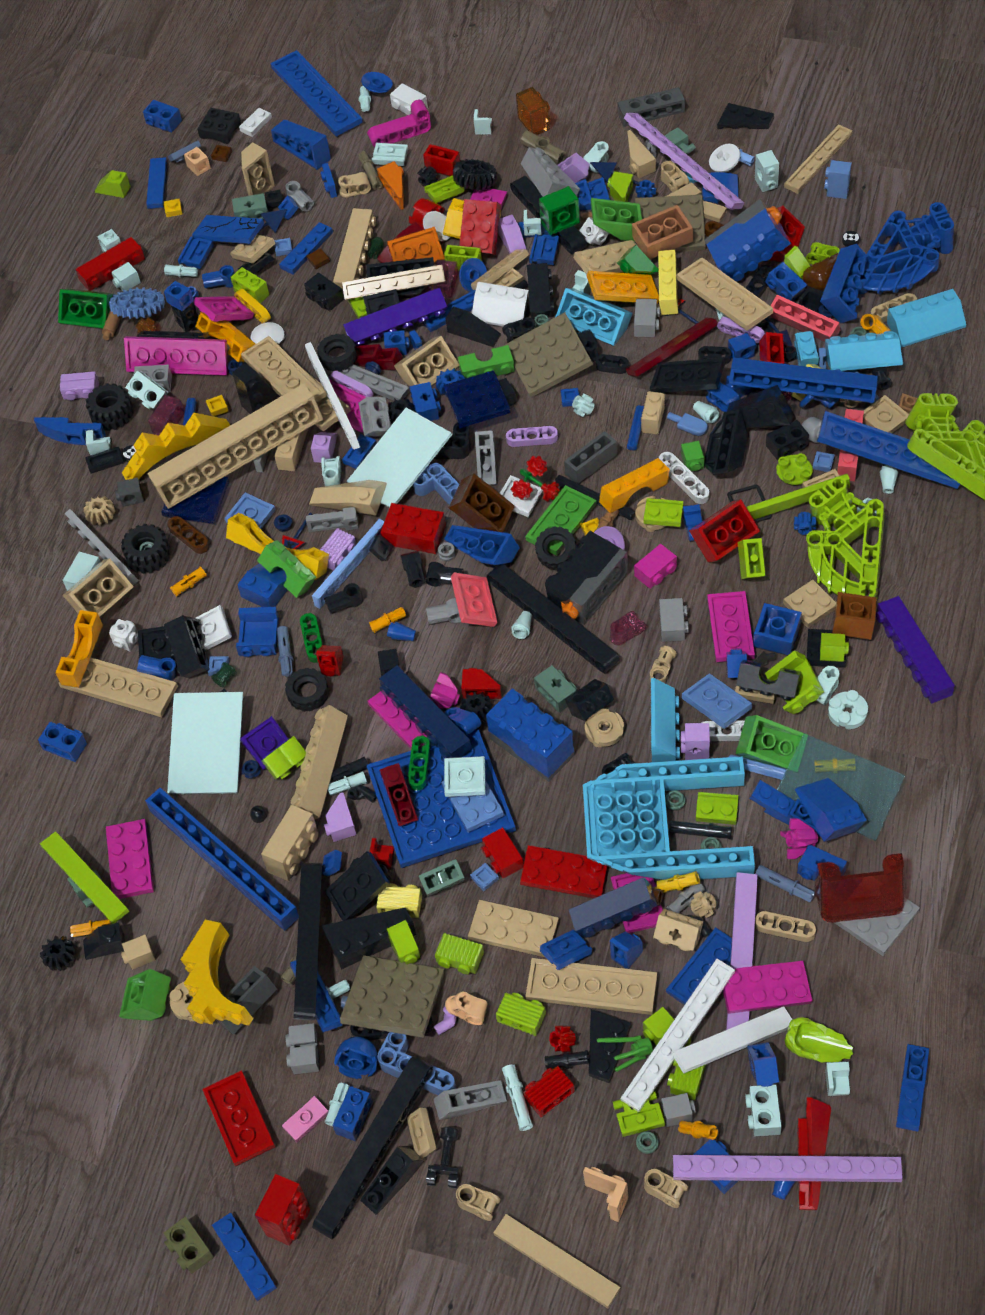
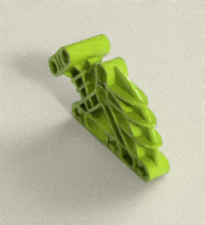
[905,393,985,500]
[806,477,885,601]

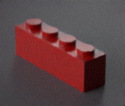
[75,237,145,291]

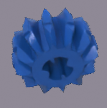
[436,368,465,398]

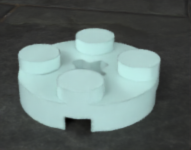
[828,690,868,729]

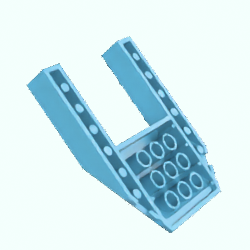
[583,756,755,880]

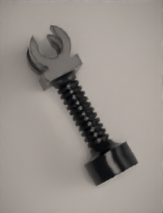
[426,1127,460,1189]

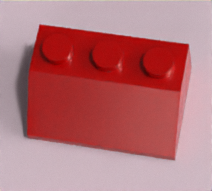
[770,205,805,262]

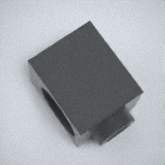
[115,477,144,507]

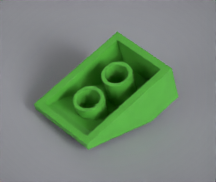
[590,198,642,242]
[735,715,808,773]

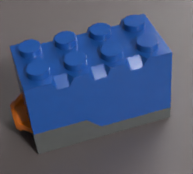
[704,199,791,282]
[486,688,575,782]

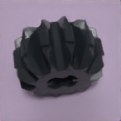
[388,397,415,424]
[460,691,493,723]
[40,935,76,971]

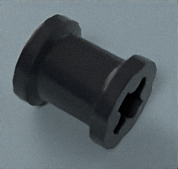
[872,367,892,390]

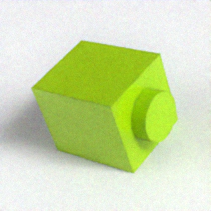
[820,633,849,662]

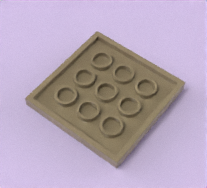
[635,194,705,252]
[504,312,593,398]
[340,956,444,1038]

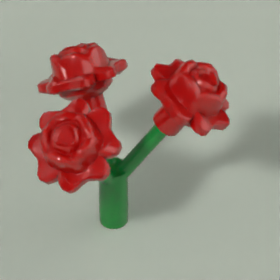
[510,456,560,502]

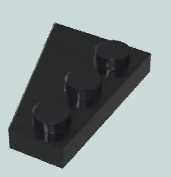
[717,103,774,129]
[589,1009,631,1083]

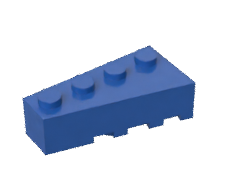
[271,119,331,170]
[820,244,867,323]

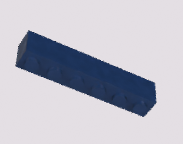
[379,665,472,758]

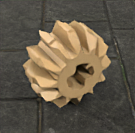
[84,495,115,526]

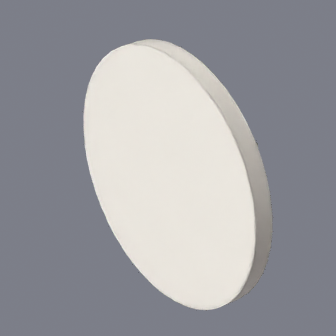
[709,144,740,173]
[423,211,450,241]

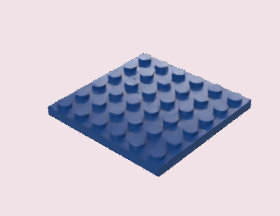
[366,729,516,868]

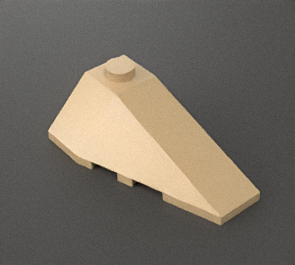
[309,480,387,515]

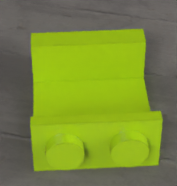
[765,650,824,714]

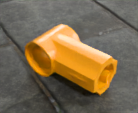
[860,314,891,334]

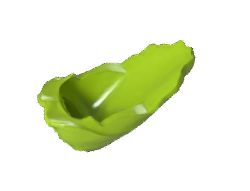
[784,1017,853,1063]

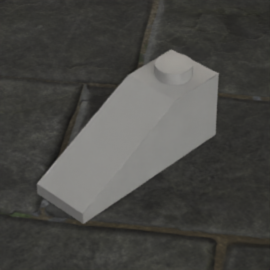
[475,430,497,485]
[434,1080,507,1120]

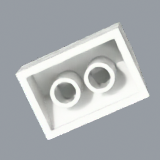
[472,282,528,327]

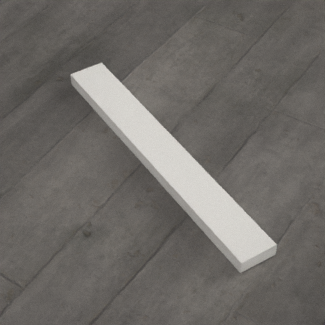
[305,342,360,450]
[620,959,735,1112]

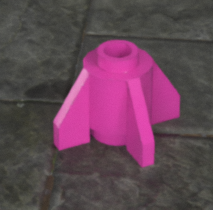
[429,672,460,709]
[780,818,818,859]

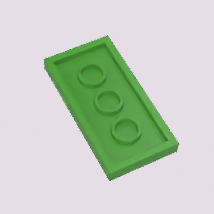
[525,485,597,556]

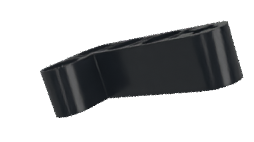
[433,421,471,459]

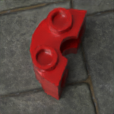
[409,198,445,230]

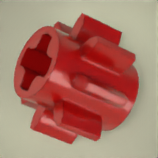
[549,1026,576,1052]

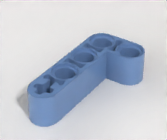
[413,463,459,505]
[377,1032,456,1095]

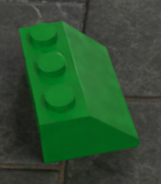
[58,288,115,328]

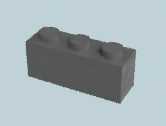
[564,431,617,483]
[216,966,277,1035]

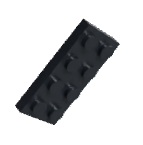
[649,358,726,393]

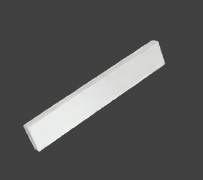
[673,1007,792,1074]

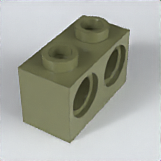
[164,1216,214,1274]

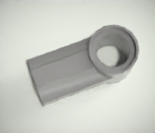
[286,181,314,212]
[426,598,461,624]

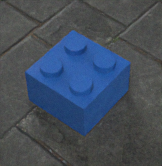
[753,603,802,655]

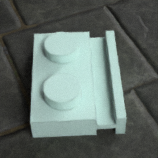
[372,143,408,166]

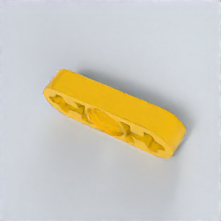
[234,288,271,324]

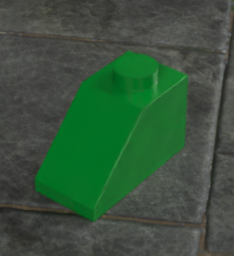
[617,245,659,275]

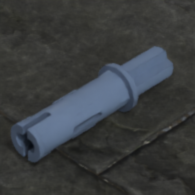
[277,626,293,677]
[755,865,815,902]

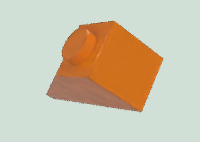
[377,161,404,210]

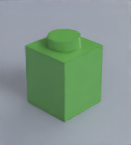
[681,441,704,471]

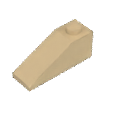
[627,130,656,179]

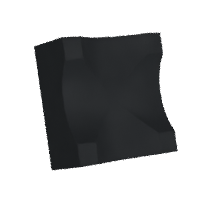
[197,107,241,144]

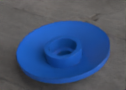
[361,72,393,93]
[459,258,487,292]

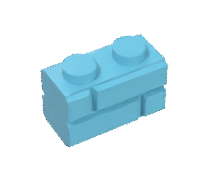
[794,331,819,367]

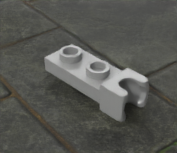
[306,507,359,532]

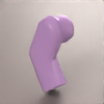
[433,1007,457,1035]

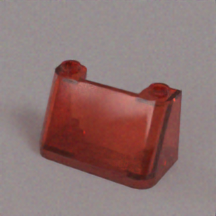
[815,853,904,923]

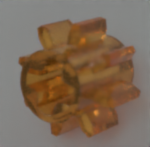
[135,317,156,334]

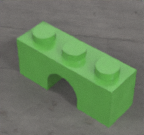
[458,345,515,383]
[257,540,316,598]

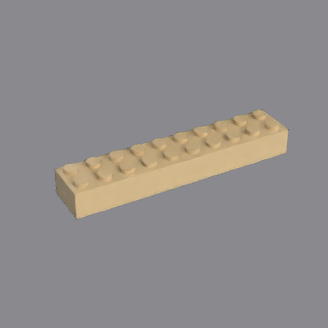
[147,384,323,509]

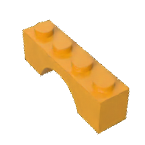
[195,312,255,362]
[599,458,670,513]
[55,610,103,688]

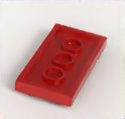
[520,845,607,898]
[202,1070,275,1166]

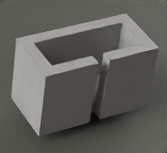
[634,299,660,337]
[659,598,688,642]
[286,1023,319,1074]

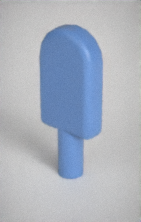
[667,412,708,436]

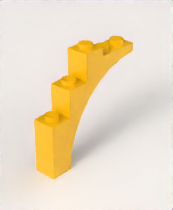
[122,413,231,480]
[180,920,253,1026]

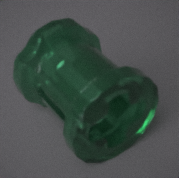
[211,662,236,688]

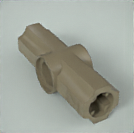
[520,130,566,164]

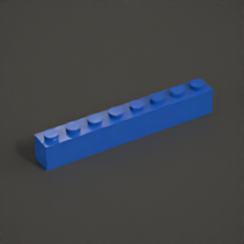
[729,357,878,403]

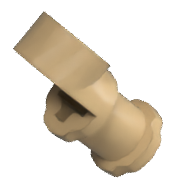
[650,646,676,683]

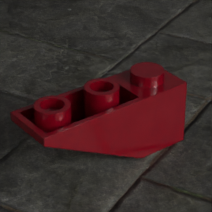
[379,763,418,826]

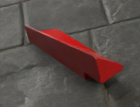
[797,1097,831,1210]

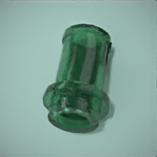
[367,237,384,259]

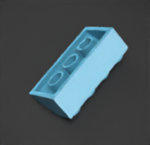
[555,288,633,346]
[887,289,966,348]
[825,331,903,371]
[651,678,680,762]

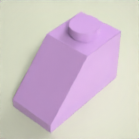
[557,153,590,183]
[498,214,526,254]
[311,432,338,463]
[324,792,356,842]

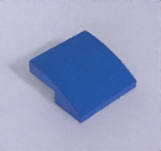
[702,172,738,204]
[575,177,611,210]

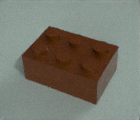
[448,473,515,533]

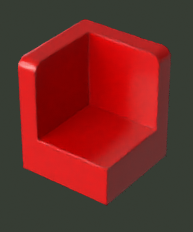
[370,838,394,869]

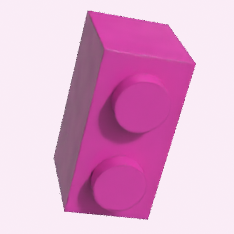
[634,544,677,589]

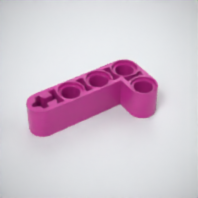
[367,99,431,147]

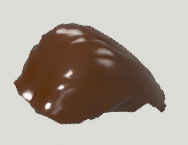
[803,253,838,291]

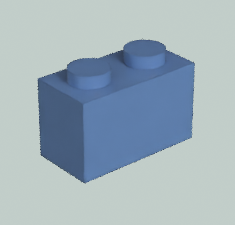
[824,160,852,199]

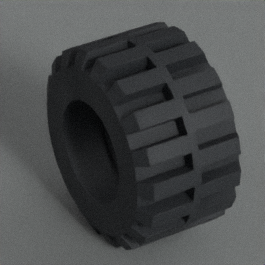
[86,383,133,430]
[121,524,171,574]

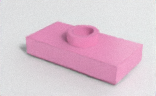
[282,1096,328,1143]

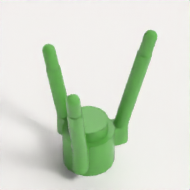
[597,1035,653,1072]

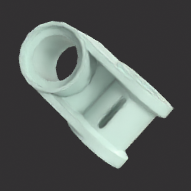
[583,141,609,173]
[321,456,341,486]
[816,666,839,705]

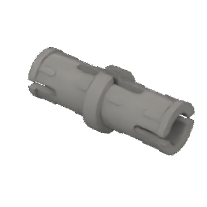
[666,883,705,913]

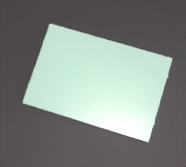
[347,408,452,508]
[167,692,243,795]

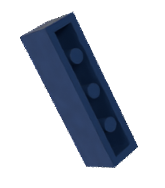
[569,877,658,938]

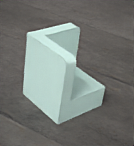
[474,109,492,134]
[524,210,541,236]
[573,270,591,294]
[86,430,111,455]
[825,1062,850,1096]

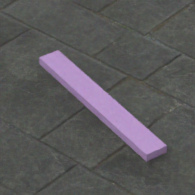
[726,872,757,1030]

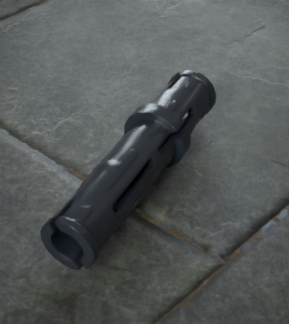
[669,820,732,840]

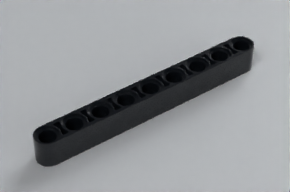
[486,564,620,674]
[293,862,322,1020]
[312,1056,433,1239]

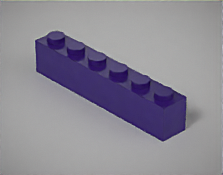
[343,288,447,346]
[875,596,955,704]

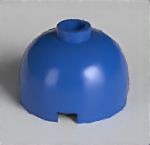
[334,1037,378,1079]

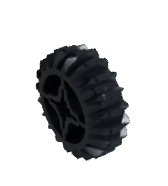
[453,159,497,191]

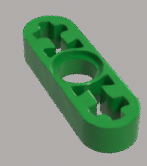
[300,613,322,663]
[408,736,431,791]

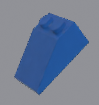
[237,563,287,607]
[795,778,867,842]

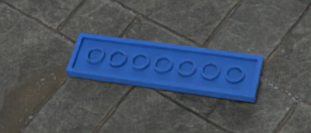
[270,50,363,136]
[817,411,960,489]

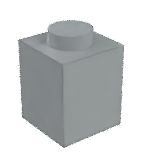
[661,1093,696,1127]

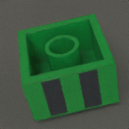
[539,186,580,235]

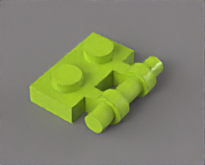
[612,1090,665,1137]

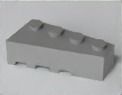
[521,147,580,197]

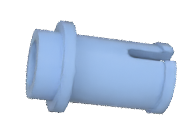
[739,149,755,167]

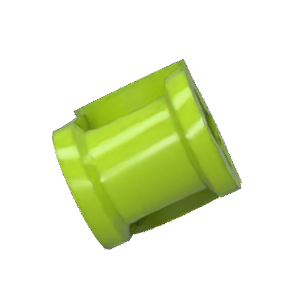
[806,242,840,265]

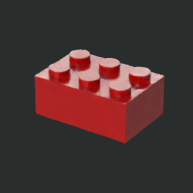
[459,199,501,255]
[689,499,760,562]
[381,503,446,554]
[255,1174,310,1246]

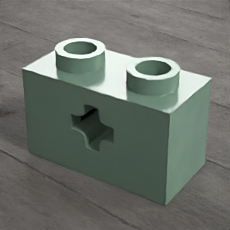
[232,193,268,220]
[534,665,577,713]
[419,859,465,897]

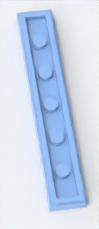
[312,519,384,609]

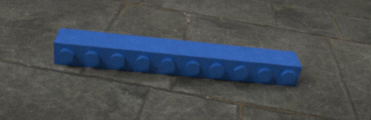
[145,788,299,931]

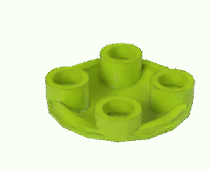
[776,453,813,485]

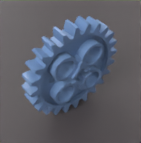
[109,287,165,319]

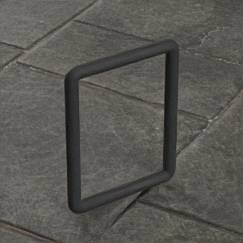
[727,484,772,523]

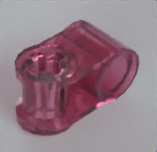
[610,611,646,645]

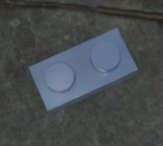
[168,141,201,163]

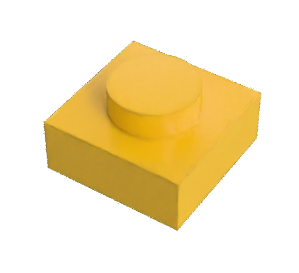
[164,198,182,217]
[205,395,228,416]

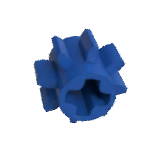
[636,180,656,198]
[794,512,816,535]

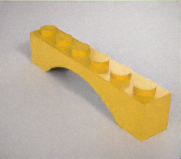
[226,513,329,580]

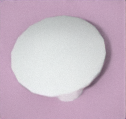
[251,322,285,344]

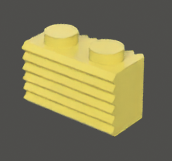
[377,883,422,918]

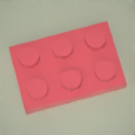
[451,572,498,627]

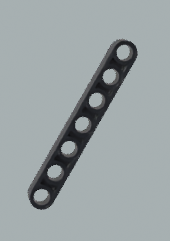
[510,176,587,254]

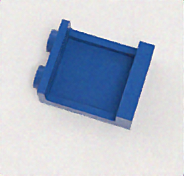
[236,607,279,657]

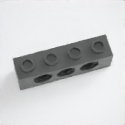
[617,87,685,127]

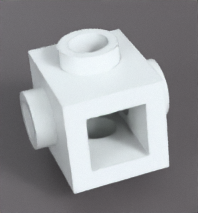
[579,217,609,245]
[109,619,138,651]

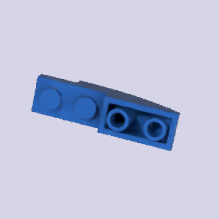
[34,417,106,445]
[749,780,820,836]
[896,1044,929,1132]

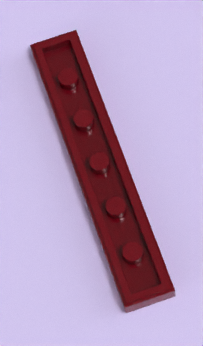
[626,317,718,377]

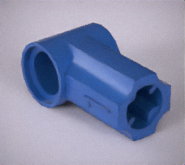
[202,265,235,288]
[137,655,176,681]

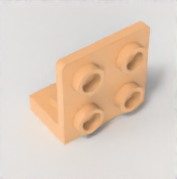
[583,1167,628,1222]

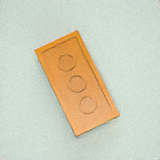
[586,271,659,304]

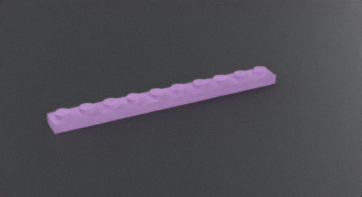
[624,113,744,210]
[673,1155,902,1182]

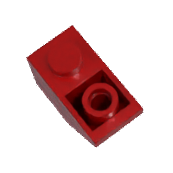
[316,645,344,676]

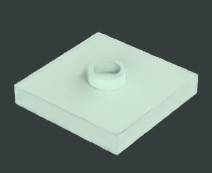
[444,756,485,797]

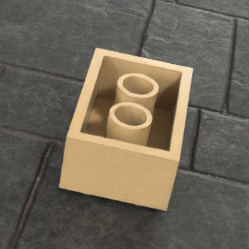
[63,558,134,617]
[261,805,318,881]

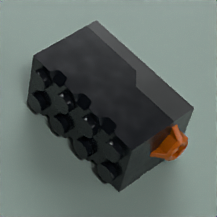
[545,530,629,625]

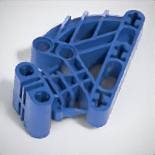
[858,202,954,294]

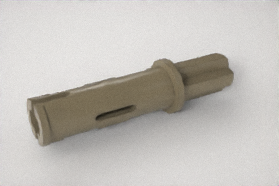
[358,151,383,190]

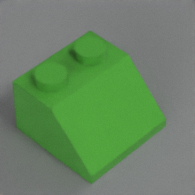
[119,969,171,1021]

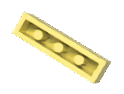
[658,250,678,315]

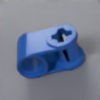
[706,382,740,412]
[444,707,481,736]

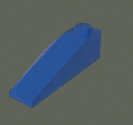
[444,525,520,565]

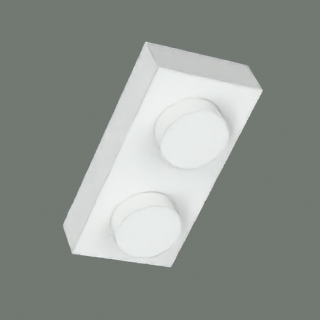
[239,108,272,137]

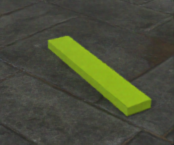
[746,474,850,519]
[40,831,129,924]

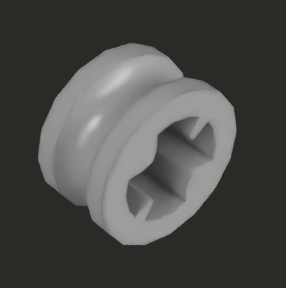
[438,542,455,561]

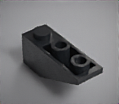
[360,1146,424,1215]

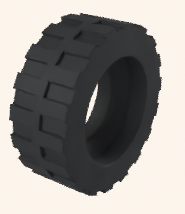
[317,334,357,372]
[535,526,577,570]
[285,668,329,712]

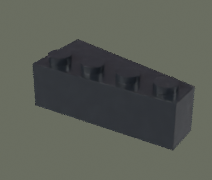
[322,907,417,970]

